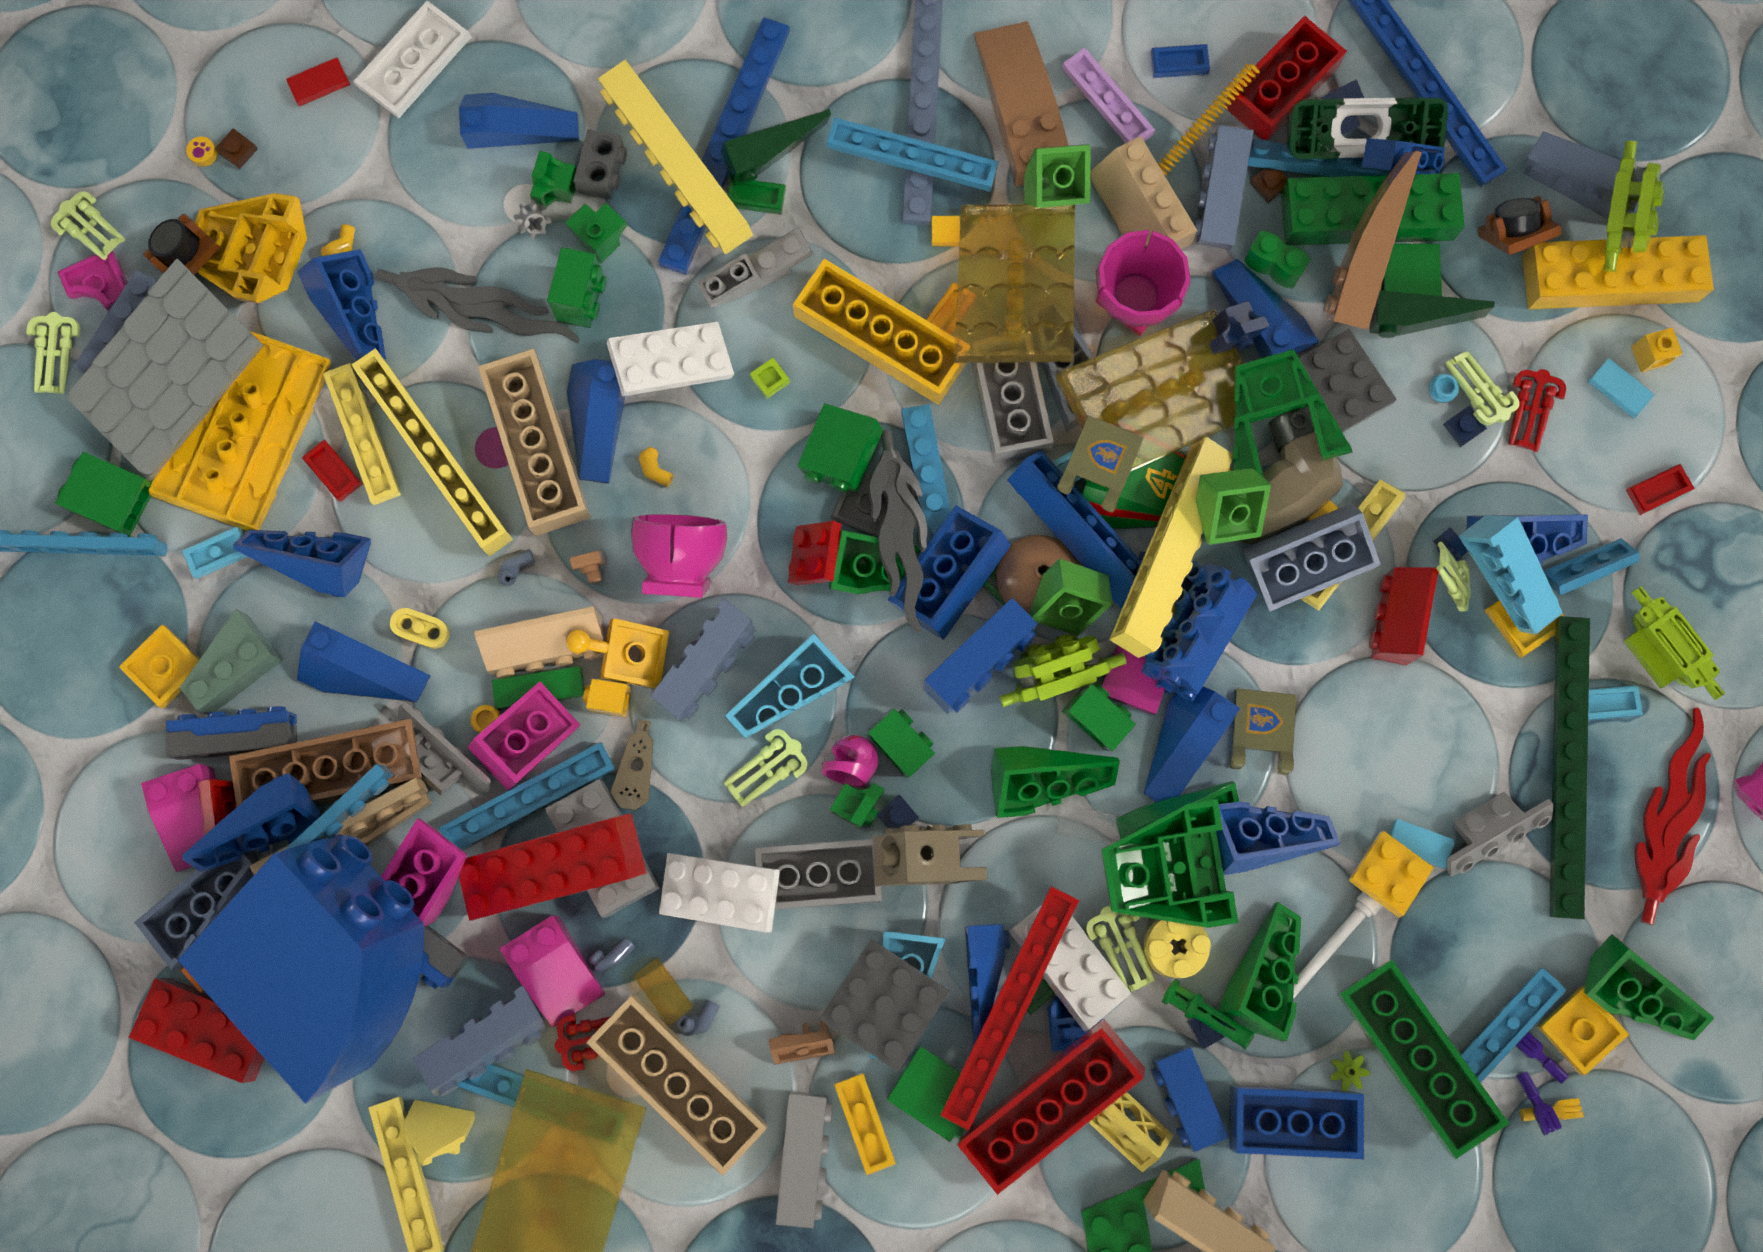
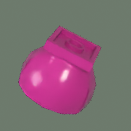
[1095,230,1190,336]
[631,514,728,598]

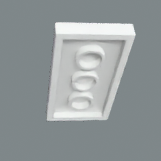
[354,1,472,118]
[607,322,734,396]
[659,853,780,932]
[1008,906,1131,1032]

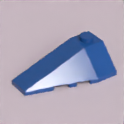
[459,93,579,149]
[1466,514,1588,576]
[233,530,371,597]

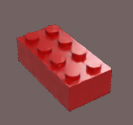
[1225,15,1347,141]
[128,978,265,1083]

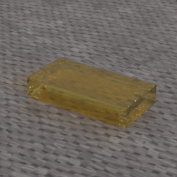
[632,957,695,1026]

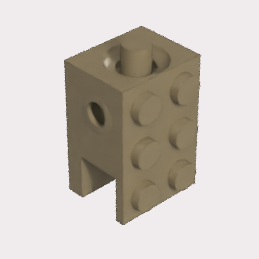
[873,824,987,886]

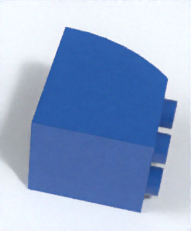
[178,834,424,1104]

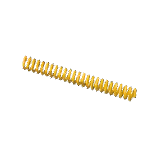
[1157,64,1260,176]

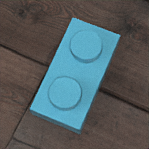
[182,527,248,579]

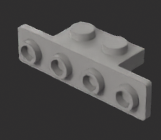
[398,702,491,796]
[1447,792,1553,877]

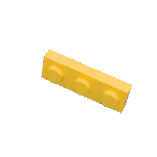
[834,1073,896,1175]

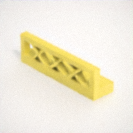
[1089,1092,1174,1172]

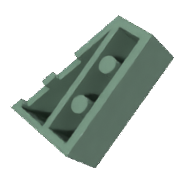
[180,609,282,714]

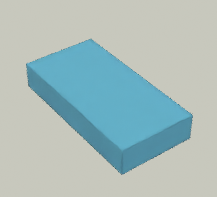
[1588,358,1655,418]
[1588,686,1643,720]
[1390,819,1455,869]

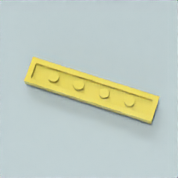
[323,363,401,506]
[1301,479,1405,611]
[368,1096,445,1252]

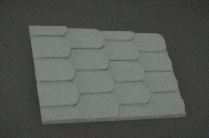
[66,259,264,482]

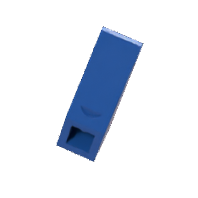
[1362,138,1445,174]

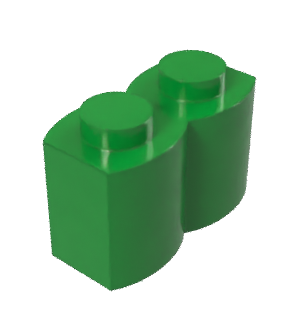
[1244,231,1311,288]

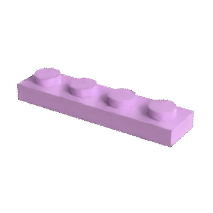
[1062,48,1155,143]

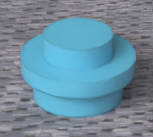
[1429,374,1459,403]

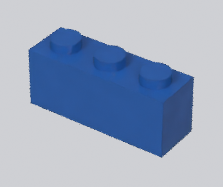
[1151,1046,1229,1152]

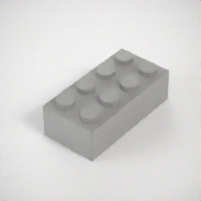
[970,332,1054,463]
[545,779,660,918]
[755,839,882,910]

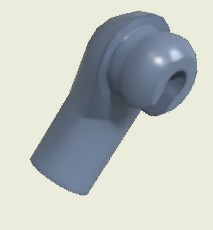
[498,549,535,586]

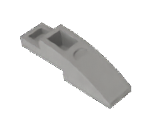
[697,227,814,308]

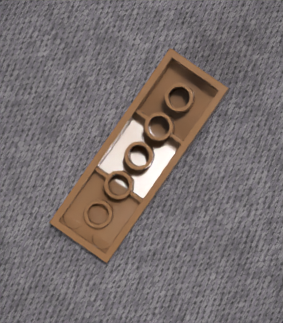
[974,21,1069,187]
[1323,151,1422,330]
[229,719,422,807]

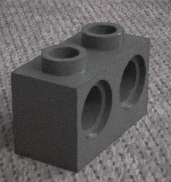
[574,129,627,200]

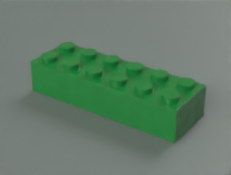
[1281,173,1465,245]
[1337,959,1510,1159]

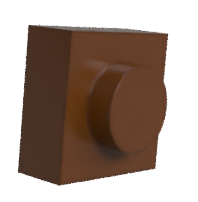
[215,128,258,170]
[1250,168,1288,203]

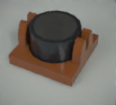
[1478,196,1562,255]
[143,213,220,275]

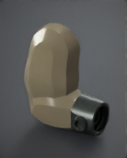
[1239,407,1343,544]

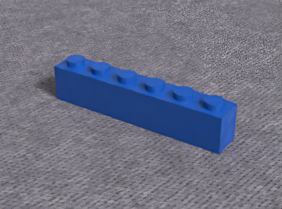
[1007,450,1142,609]

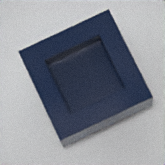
[1443,406,1487,448]
[1433,527,1468,561]
[877,795,919,829]
[1186,1006,1226,1049]

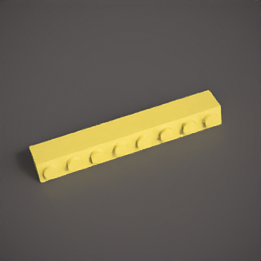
[598,59,753,255]
[351,348,513,557]
[1109,437,1233,658]

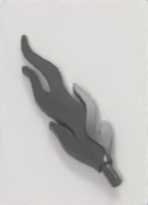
[376,267,579,343]
[868,430,927,634]

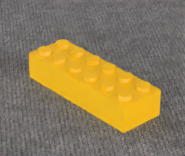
[1522,235,1714,310]
[792,258,971,405]

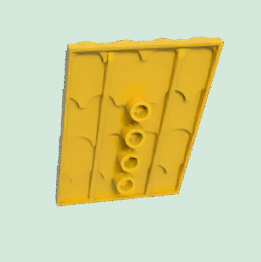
[148,331,331,531]

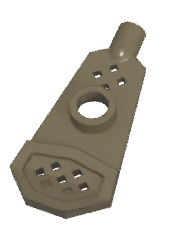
[610,719,653,811]

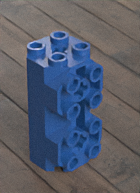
[1141,563,1257,702]

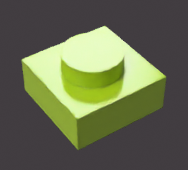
[750,357,790,399]

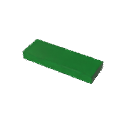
[492,666,585,710]

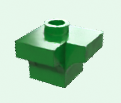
[530,151,576,208]
[565,203,627,264]
[830,783,884,830]

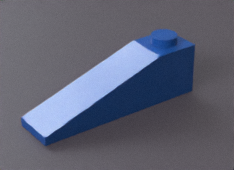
[297,249,386,361]
[1212,259,1319,358]
[567,359,625,484]
[297,621,430,702]
[1143,686,1241,802]
[182,773,321,872]
[1216,801,1341,875]
[965,924,1010,1046]

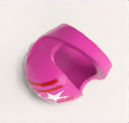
[821,735,879,787]

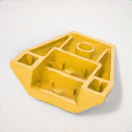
[195,193,307,303]

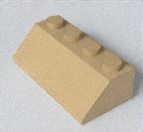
[1090,136,1197,249]
[474,606,607,679]
[1143,1169,1276,1252]

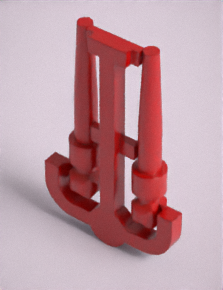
[1508,369,1566,452]
[555,1014,611,1071]

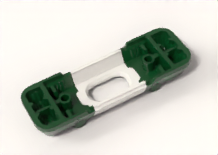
[1286,97,1448,159]

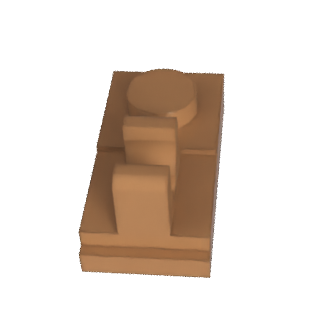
[569,550,607,584]
[769,1020,835,1065]

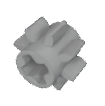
[514,200,552,239]

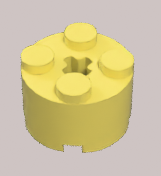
[1143,920,1211,978]

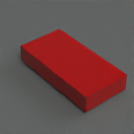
[286,57,351,107]
[301,439,363,502]
[1626,463,1695,515]

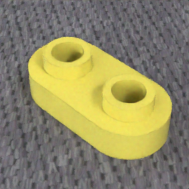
[390,608,450,649]

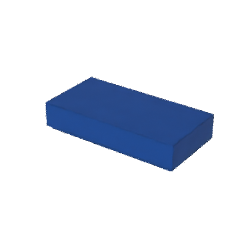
[1151,44,1210,78]

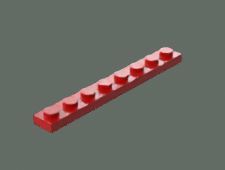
[940,886,1079,1130]

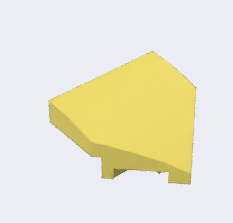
[403,1100,475,1166]

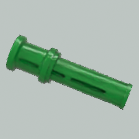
[1162,979,1255,1050]

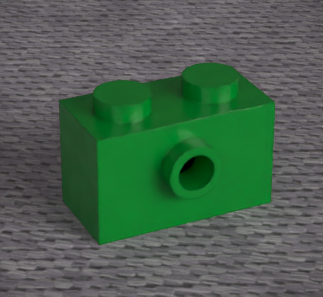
[1062,684,1136,751]
[865,708,935,778]

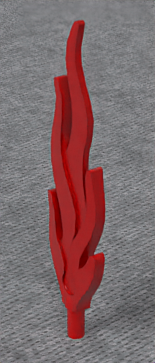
[1635,707,1711,925]

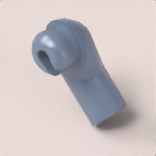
[589,937,635,972]
[677,999,720,1036]

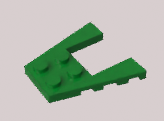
[1233,349,1353,477]
[1081,1158,1205,1252]

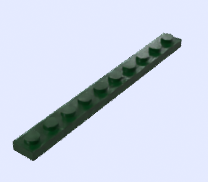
[1549,616,1590,919]

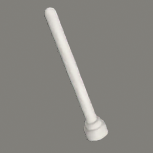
[1293,892,1383,999]

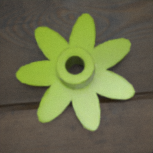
[1330,1050,1370,1091]

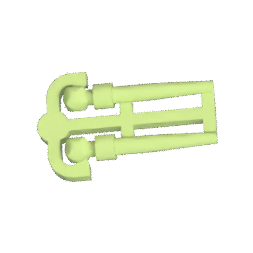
[51,192,125,260]
[26,312,80,394]
[1445,351,1519,425]
[1436,542,1471,612]
[724,729,808,807]
[1086,906,1155,992]

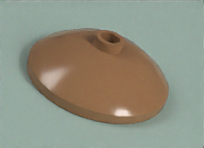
[996,535,1082,614]

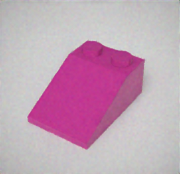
[467,682,581,791]
[141,764,217,872]
[381,818,467,927]
[499,915,606,1028]

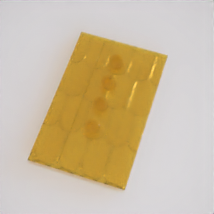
[954,204,1075,363]
[1055,308,1244,471]
[471,1069,647,1252]

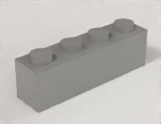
[776,1092,833,1228]

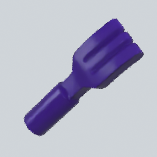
[1515,1032,1569,1084]
[1516,1071,1562,1135]

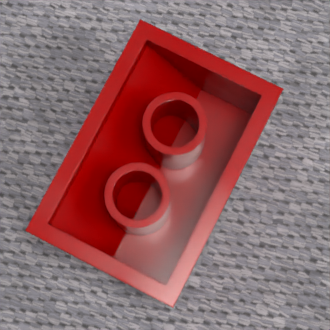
[1369,567,1438,666]

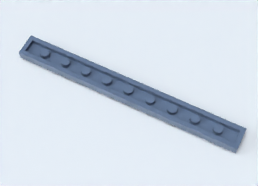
[902,0,943,226]

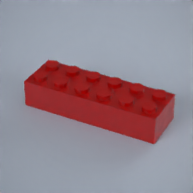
[459,813,647,921]
[957,1019,1146,1195]

